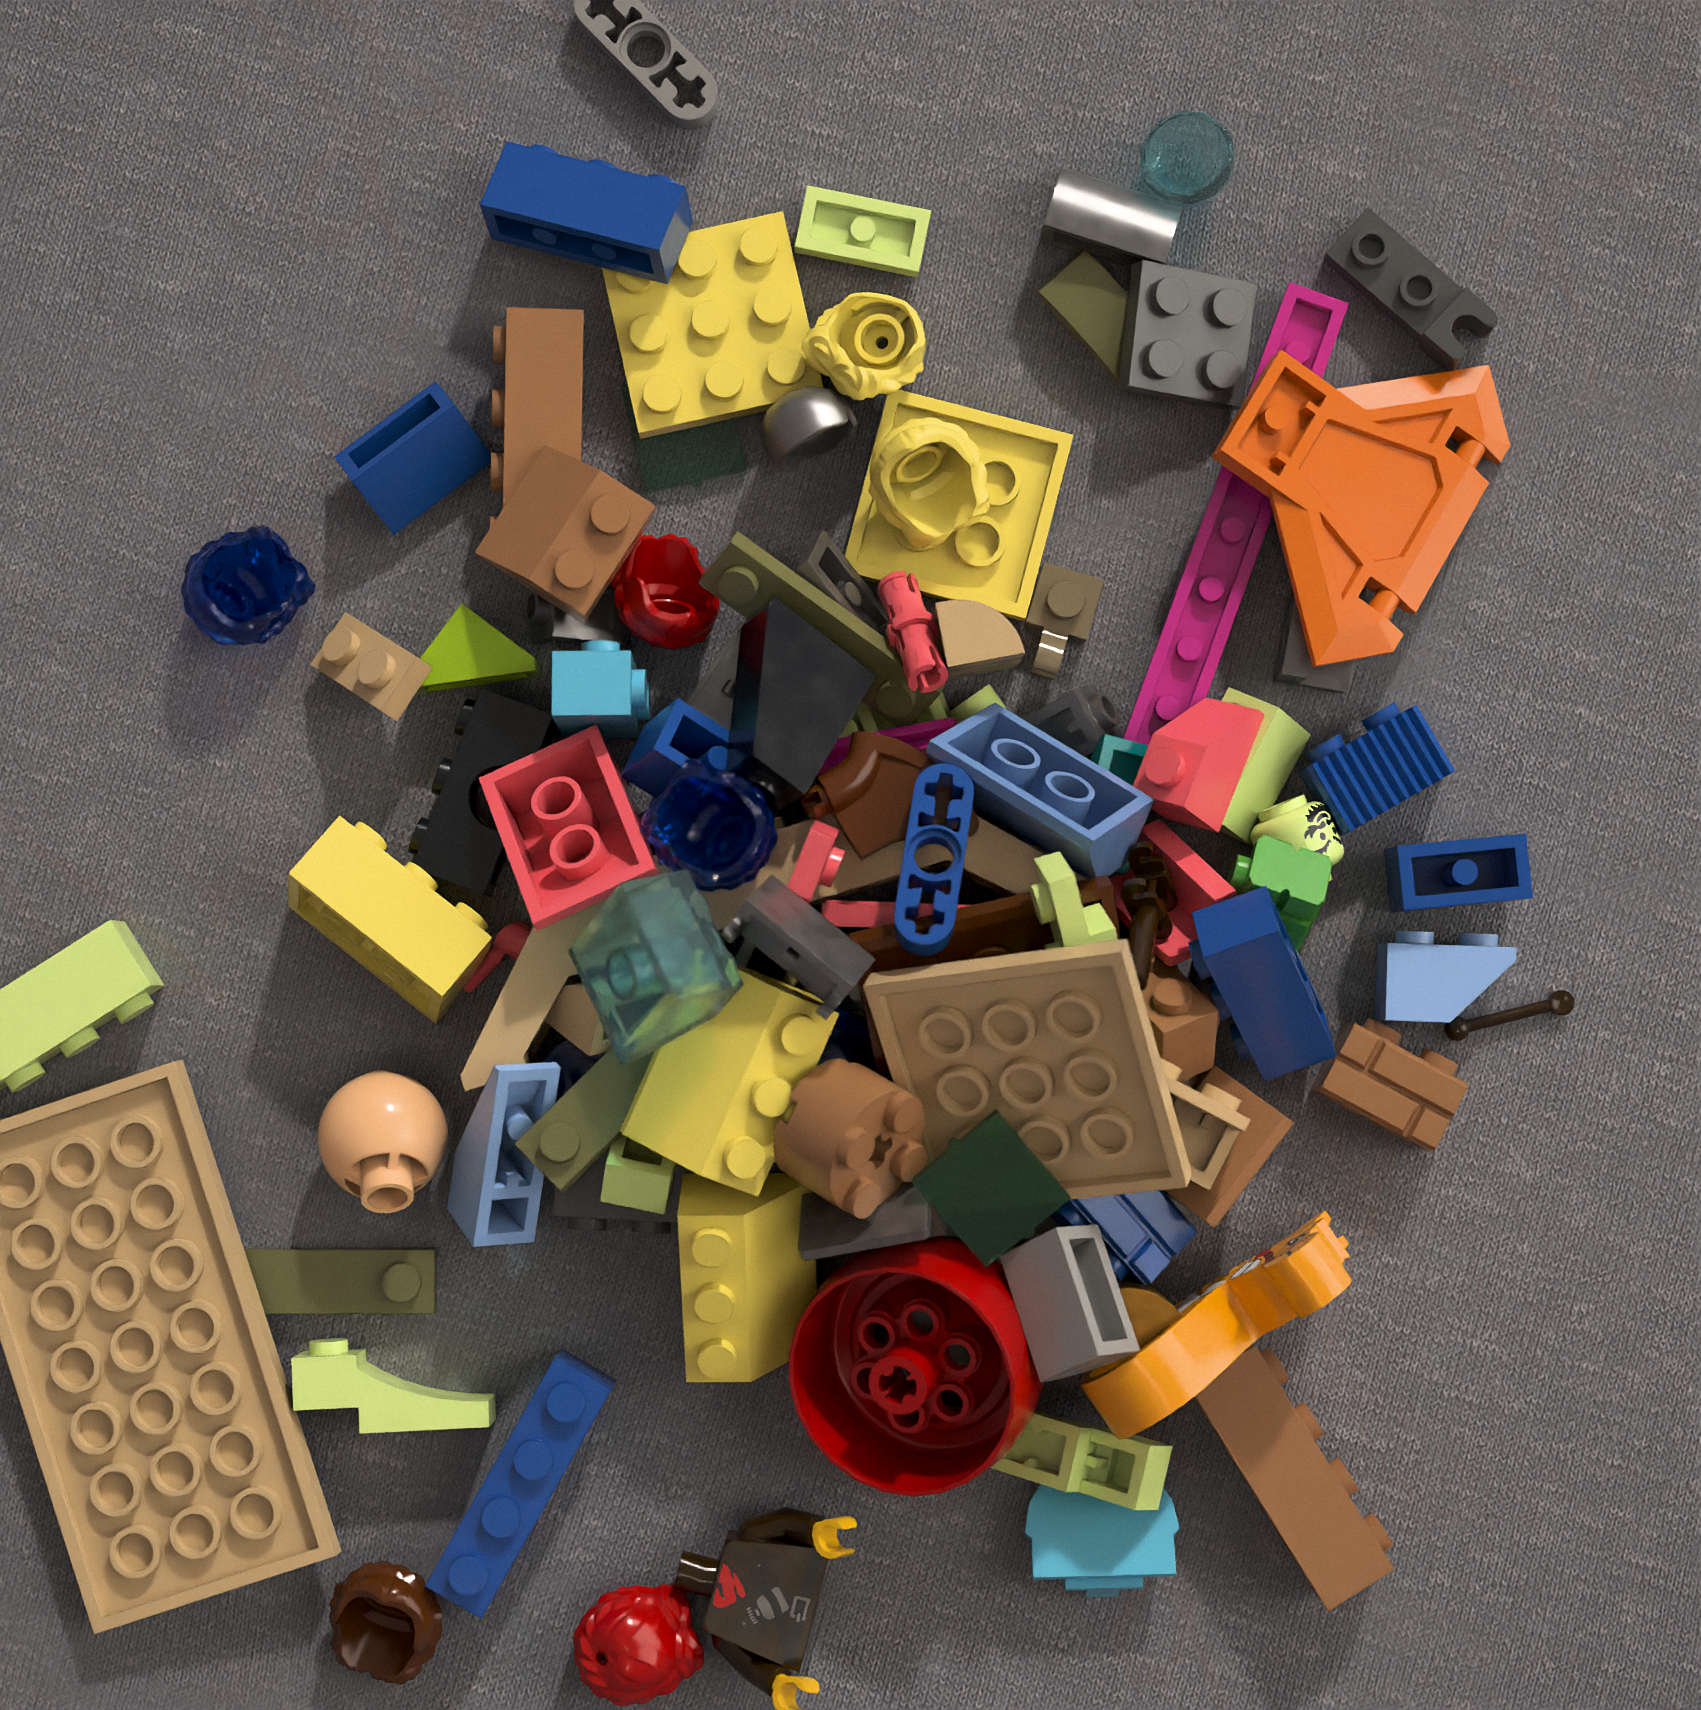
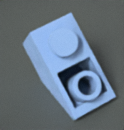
[1375,931,1517,1023]

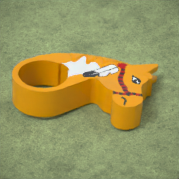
[1079,1210,1352,1439]

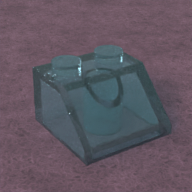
[568,869,744,1065]

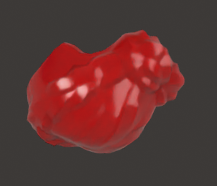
[610,534,720,650]
[573,1584,705,1706]

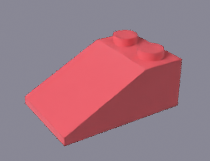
[479,724,659,930]

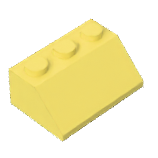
[288,815,492,1024]
[620,949,839,1197]
[677,1173,817,1382]

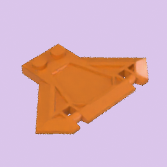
[1211,349,1510,668]

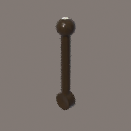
[1444,990,1575,1041]

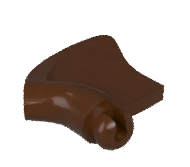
[799,731,979,860]

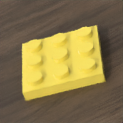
[602,211,823,439]
[845,390,1074,621]

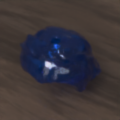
[181,525,316,646]
[640,758,778,892]

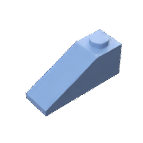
[447,1062,561,1247]

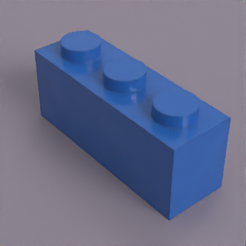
[479,141,693,284]
[1188,886,1337,1082]

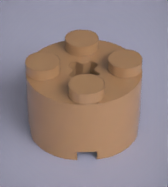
[773,1058,928,1219]

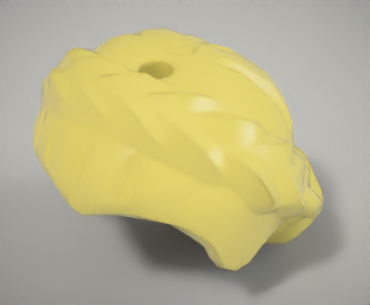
[801,292,926,401]
[868,417,990,549]

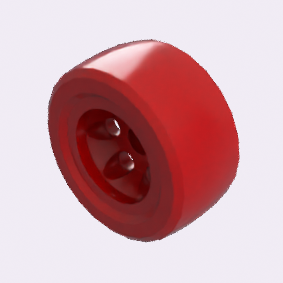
[789,1236,1044,1497]

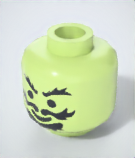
[1250,794,1344,881]

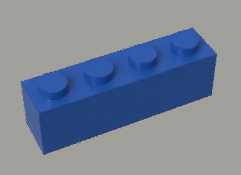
[425,1349,617,1618]

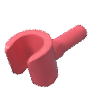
[463,921,532,993]

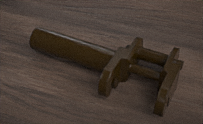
[1121,841,1178,991]

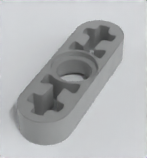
[573,0,719,129]

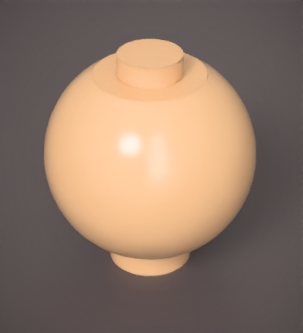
[318,1070,448,1213]

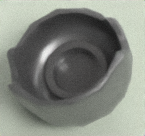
[761,386,858,473]

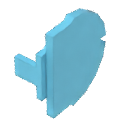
[1024,1484,1180,1598]

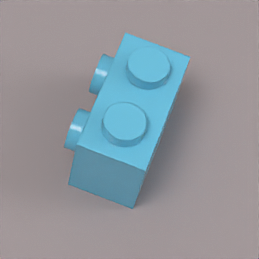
[552,640,651,738]

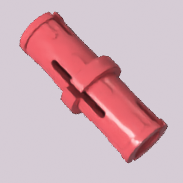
[877,571,948,693]

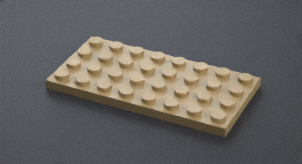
[0,1060,341,1634]

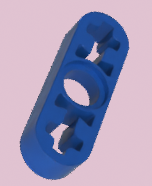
[893,763,974,956]

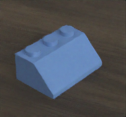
[926,703,1155,878]

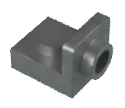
[524,584,625,645]
[1023,683,1122,757]

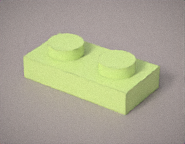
[794,185,931,278]

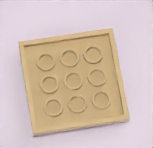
[863,939,1192,1212]

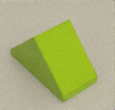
[416,603,542,695]

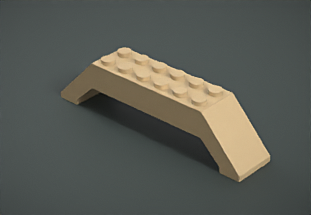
[460,813,1086,1091]

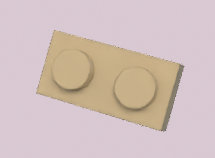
[310,612,433,721]

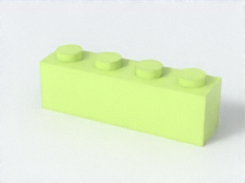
[0,920,165,1093]

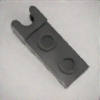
[1323,207,1498,371]

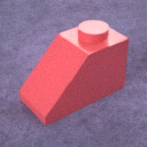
[1133,697,1265,833]

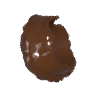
[329,1561,443,1685]

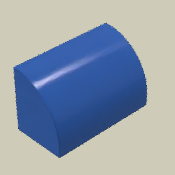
[334,381,491,535]

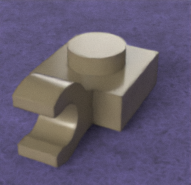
[1024,562,1104,681]

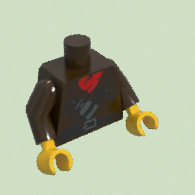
[673,1507,857,1710]

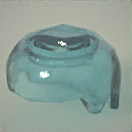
[1140,111,1236,208]

